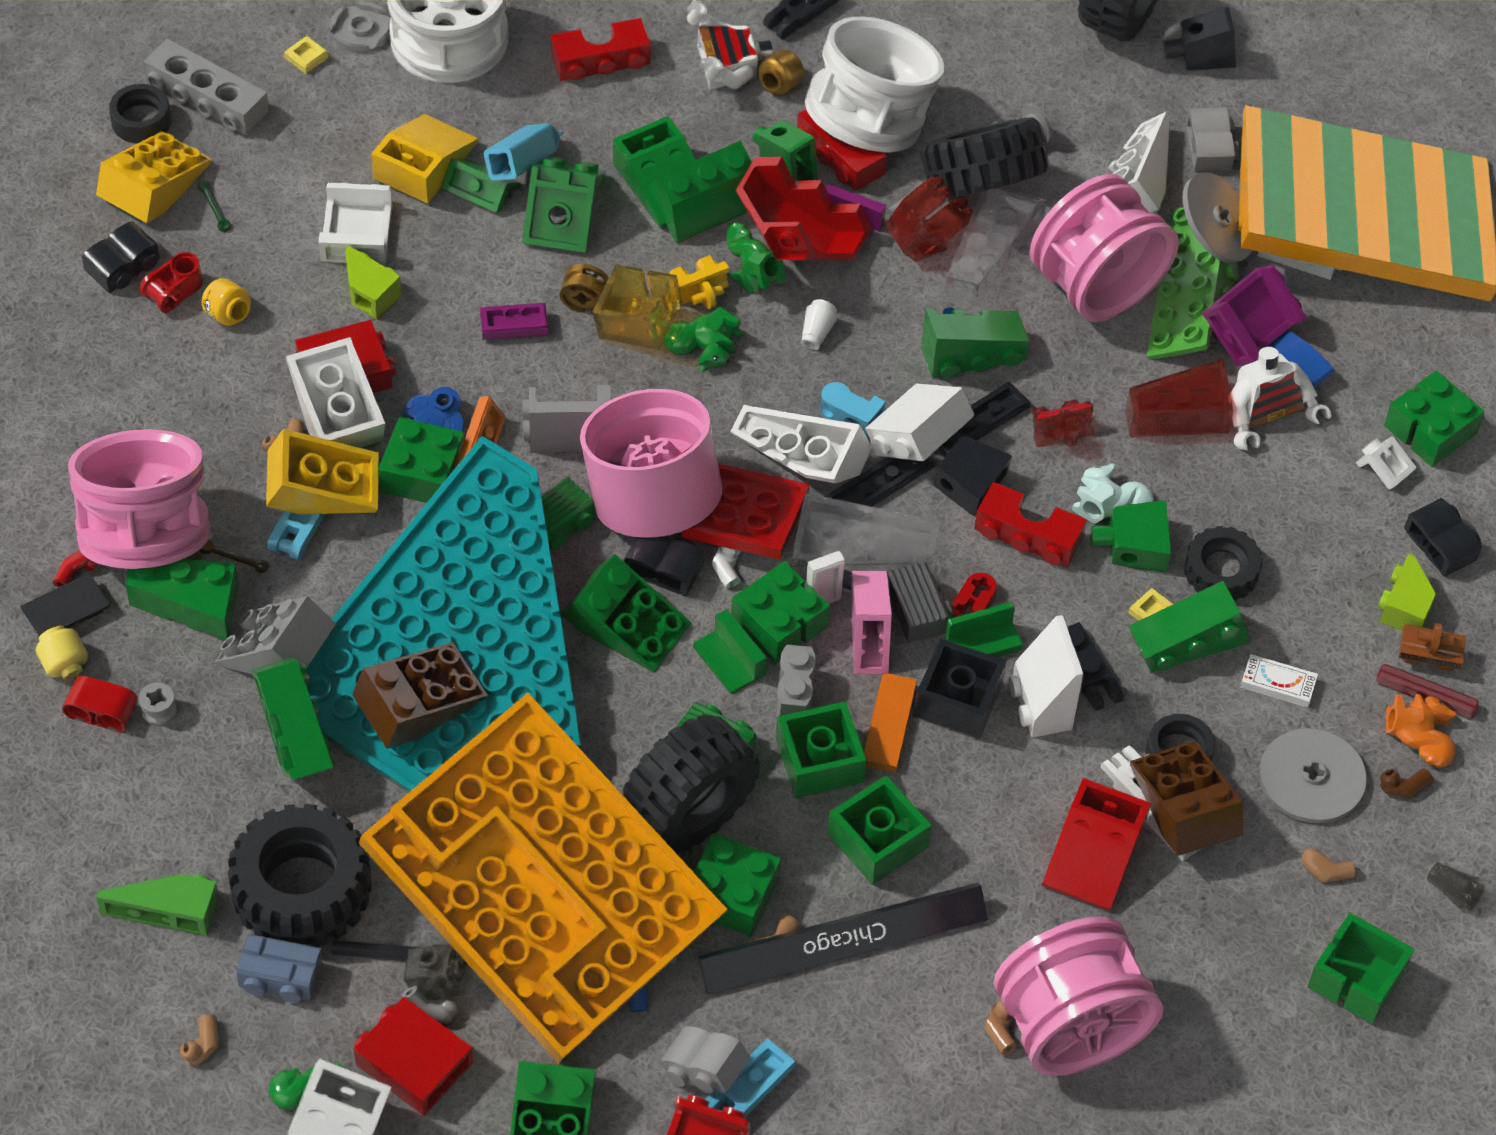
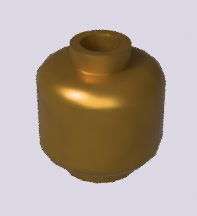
[758,50,805,96]

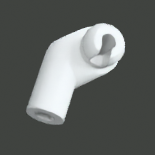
[712,546,741,589]

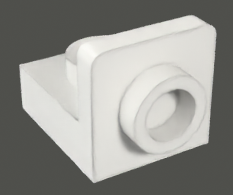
[1356,436,1417,489]

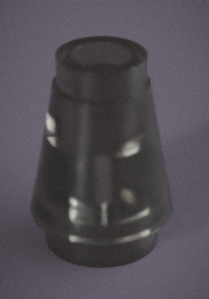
[1427,862,1484,910]

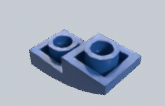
[1267,329,1335,388]

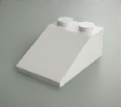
[286,337,385,448]
[1009,615,1083,738]

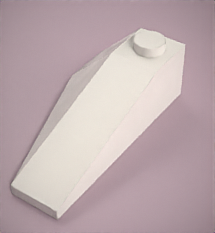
[1108,112,1170,213]
[731,405,872,483]

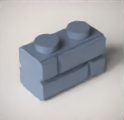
[237,934,323,1003]

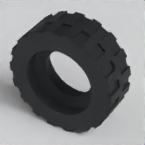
[1184,526,1263,601]

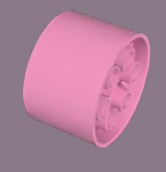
[580,389,722,538]

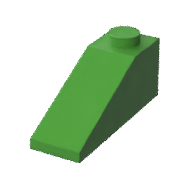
[96,874,219,936]

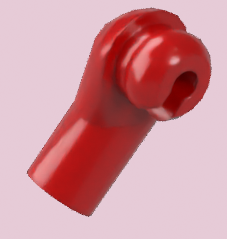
[52,550,98,587]

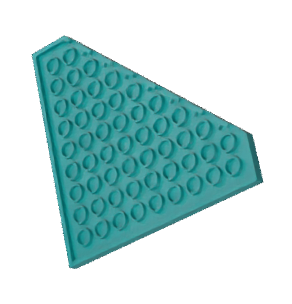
[306,436,582,793]

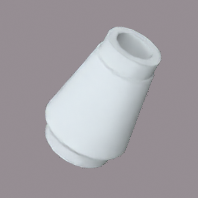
[801,299,837,350]

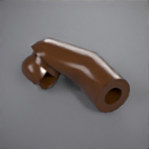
[1380,768,1434,799]

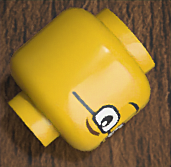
[202,278,251,326]

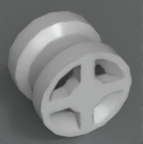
[138,682,177,726]

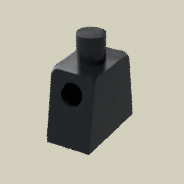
[1163,7,1236,71]
[927,436,1012,516]

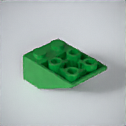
[613,116,695,228]
[560,554,691,672]
[510,1060,598,1135]

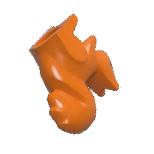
[1386,694,1456,767]

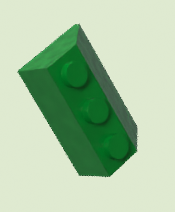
[648,140,752,243]

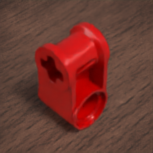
[139,252,203,314]

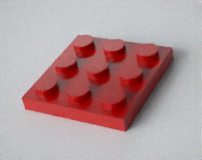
[681,463,810,560]

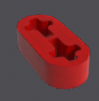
[951,572,997,618]

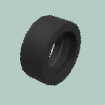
[109,83,171,144]
[1146,713,1215,762]

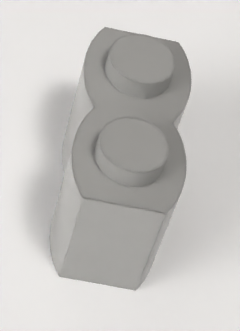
[1186,107,1239,171]
[776,645,815,718]
[660,1026,751,1094]

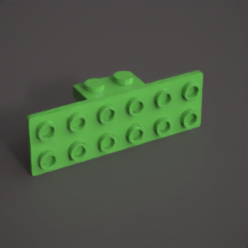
[1146,207,1240,360]

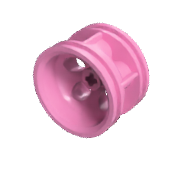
[1030,174,1179,322]
[68,429,210,569]

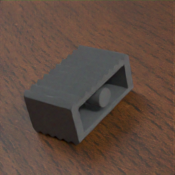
[887,562,953,643]

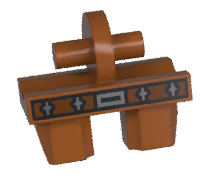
[1399,623,1466,671]

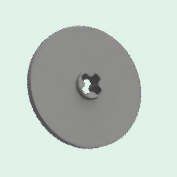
[1183,172,1252,264]
[1259,729,1367,823]

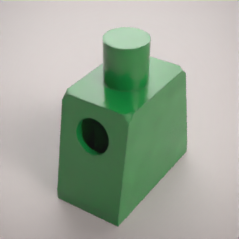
[752,121,818,181]
[1090,501,1171,572]

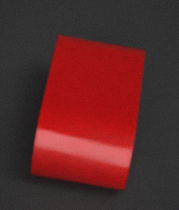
[62,676,138,732]

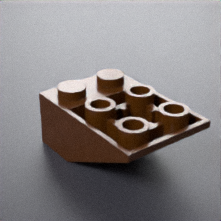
[352,642,488,749]
[1130,741,1243,856]

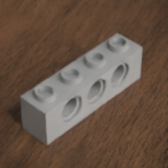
[143,39,269,135]

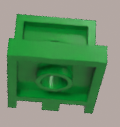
[522,157,606,253]

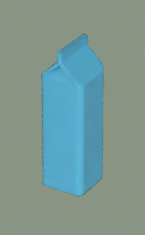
[484,124,564,180]

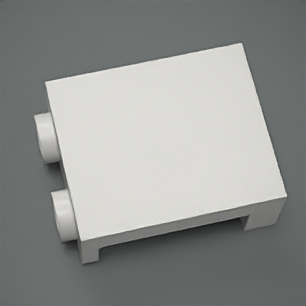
[319,183,393,264]

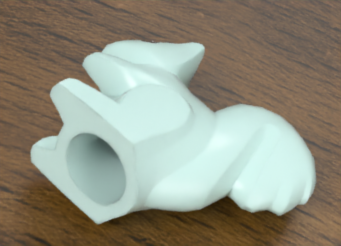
[1072,463,1154,524]

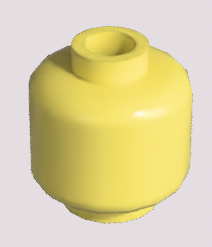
[35,625,89,680]

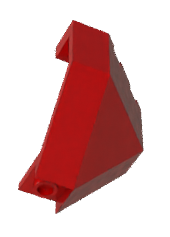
[736,157,872,261]

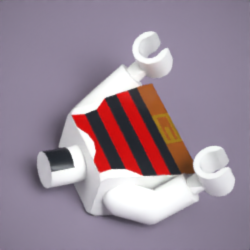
[687,0,773,89]
[1227,347,1331,450]

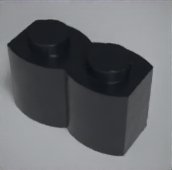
[81,221,160,293]
[1404,498,1482,577]
[624,535,704,597]

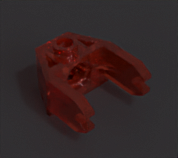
[885,176,975,262]

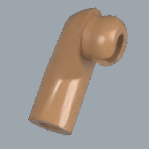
[1301,848,1355,883]

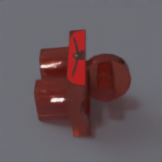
[1032,399,1094,447]

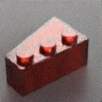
[1125,358,1233,437]

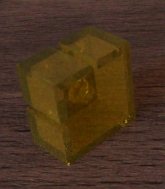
[592,264,683,350]

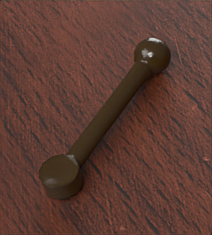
[199,539,268,573]

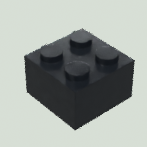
[914,638,1007,739]

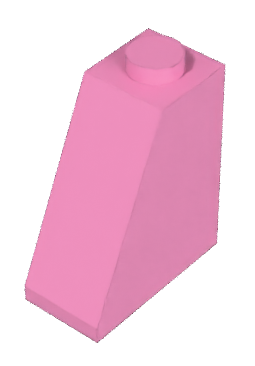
[851,571,892,674]

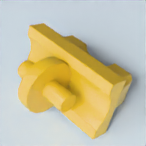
[669,255,729,309]

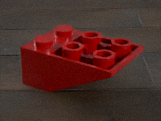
[1042,778,1151,911]

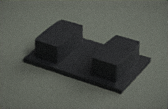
[20,573,111,636]

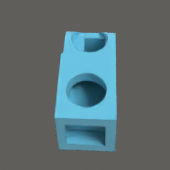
[820,382,886,439]

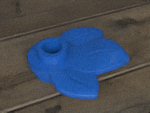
[402,387,465,432]

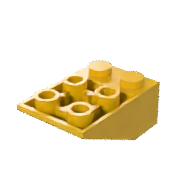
[371,114,479,204]
[96,131,212,223]

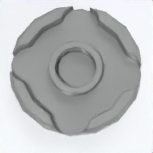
[330,1,391,53]

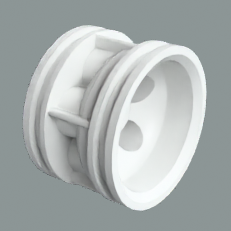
[387,0,508,83]
[805,17,944,152]

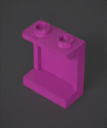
[1202,265,1307,367]

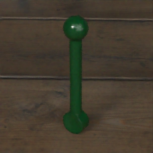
[198,180,231,232]

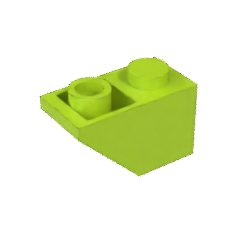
[345,246,402,320]
[1378,553,1436,631]

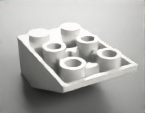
[287,1059,391,1135]

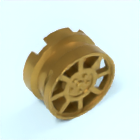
[560,264,610,313]

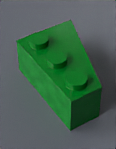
[921,308,1029,378]
[125,559,239,641]
[1129,581,1251,673]
[252,657,333,780]

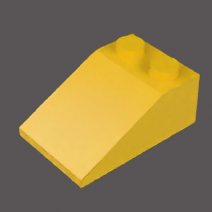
[266,429,379,514]

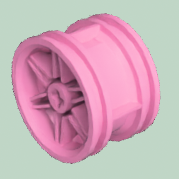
[993,916,1164,1076]

